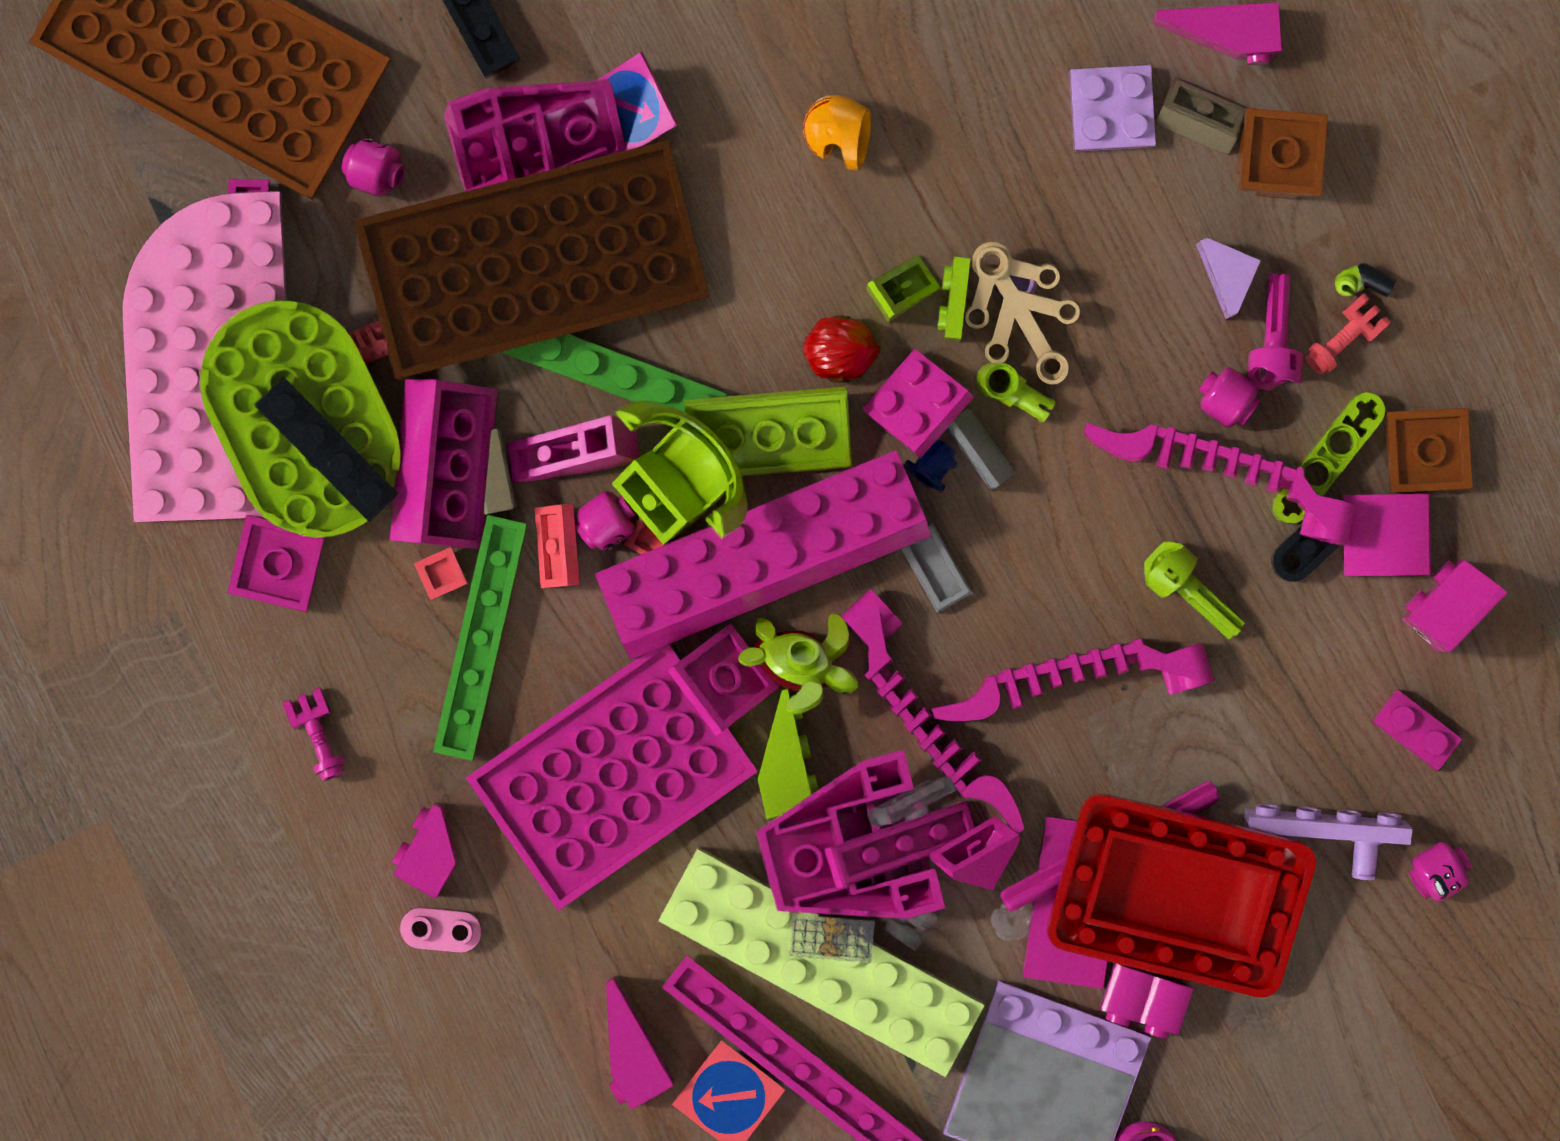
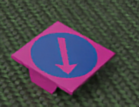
[597,52,678,150]

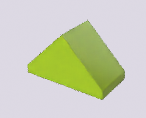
[866,254,940,323]

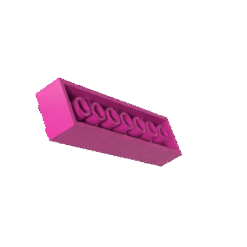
[595,450,931,660]

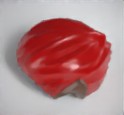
[802,315,881,383]

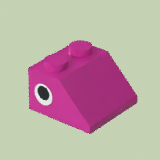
[1402,560,1507,652]

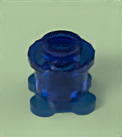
[903,439,958,493]

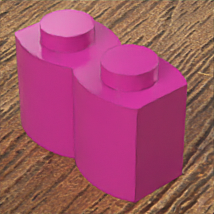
[1100,963,1193,1039]

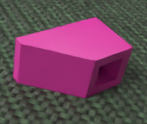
[392,803,459,899]

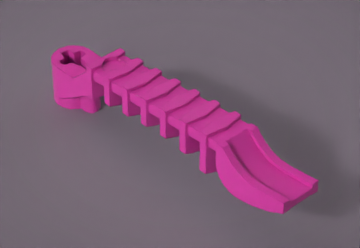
[1084,423,1357,546]
[841,589,1024,834]
[930,638,1215,721]

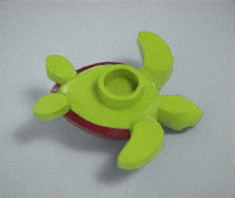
[738,614,859,714]

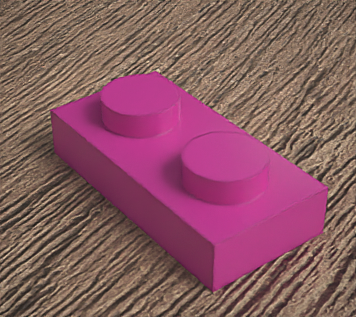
[1371,690,1462,771]

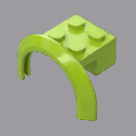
[611,401,747,545]

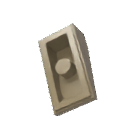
[484,429,518,515]

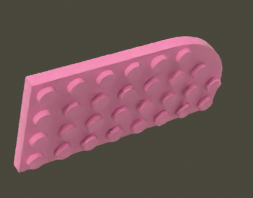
[123,191,287,522]

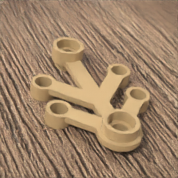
[965,241,1080,384]

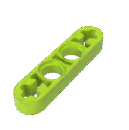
[1272,392,1385,524]

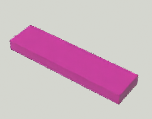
[824,800,975,888]

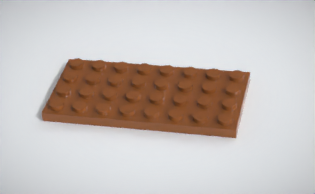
[29,0,391,201]

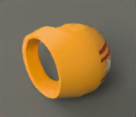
[803,95,871,170]

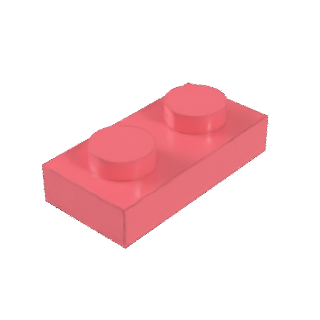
[534,504,580,588]

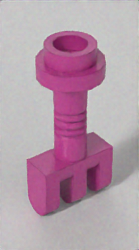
[283,687,346,781]

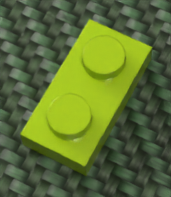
[937,256,971,342]

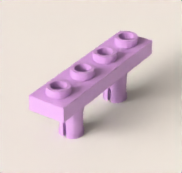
[1244,804,1412,880]

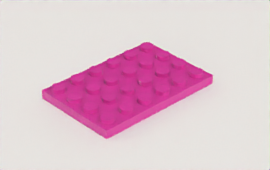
[466,644,758,911]

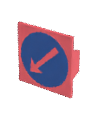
[672,1040,786,1141]

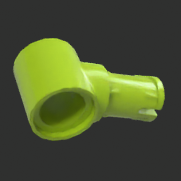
[976,363,1056,423]

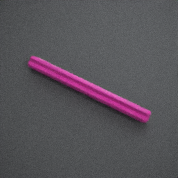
[1000,781,1220,912]

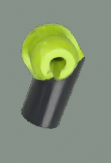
[1335,263,1396,297]

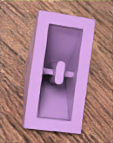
[1196,238,1261,319]

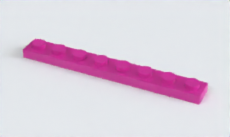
[662,954,925,1141]

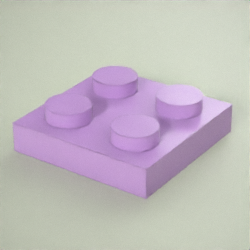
[1069,65,1156,152]

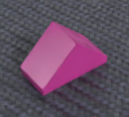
[930,816,1020,890]

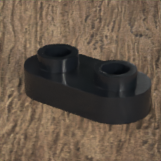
[1271,525,1340,582]

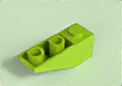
[758,689,818,819]

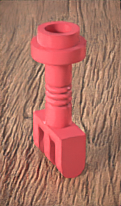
[1305,293,1391,375]

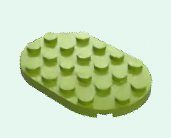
[200,300,400,537]

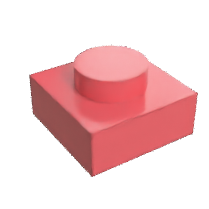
[414,547,468,600]

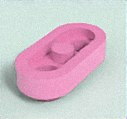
[400,907,482,952]

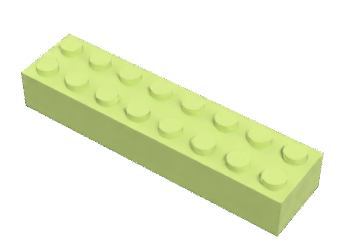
[658,847,985,1077]

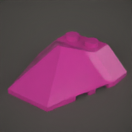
[444,80,626,191]
[756,750,945,919]

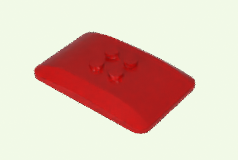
[1047,794,1316,998]

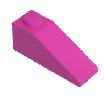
[1153,2,1282,65]
[507,415,640,483]
[606,976,675,1110]

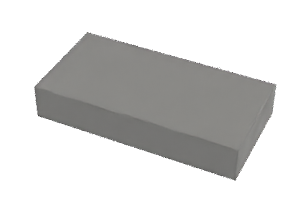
[901,523,972,613]

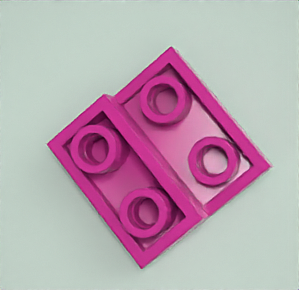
[1343,494,1431,576]

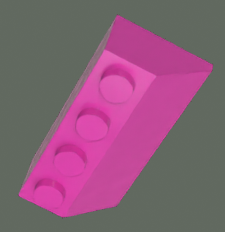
[390,379,498,549]

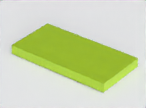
[684,386,853,477]

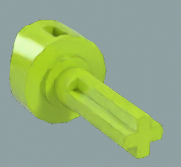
[1144,541,1245,640]

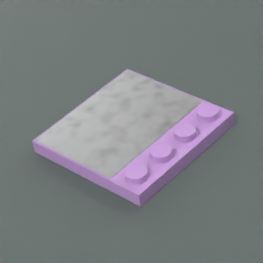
[943,980,1151,1141]

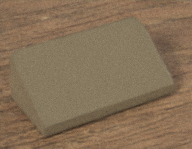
[1156,78,1246,154]

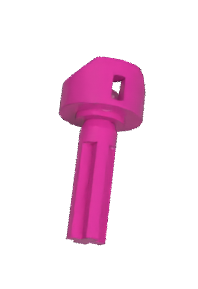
[1247,273,1303,391]

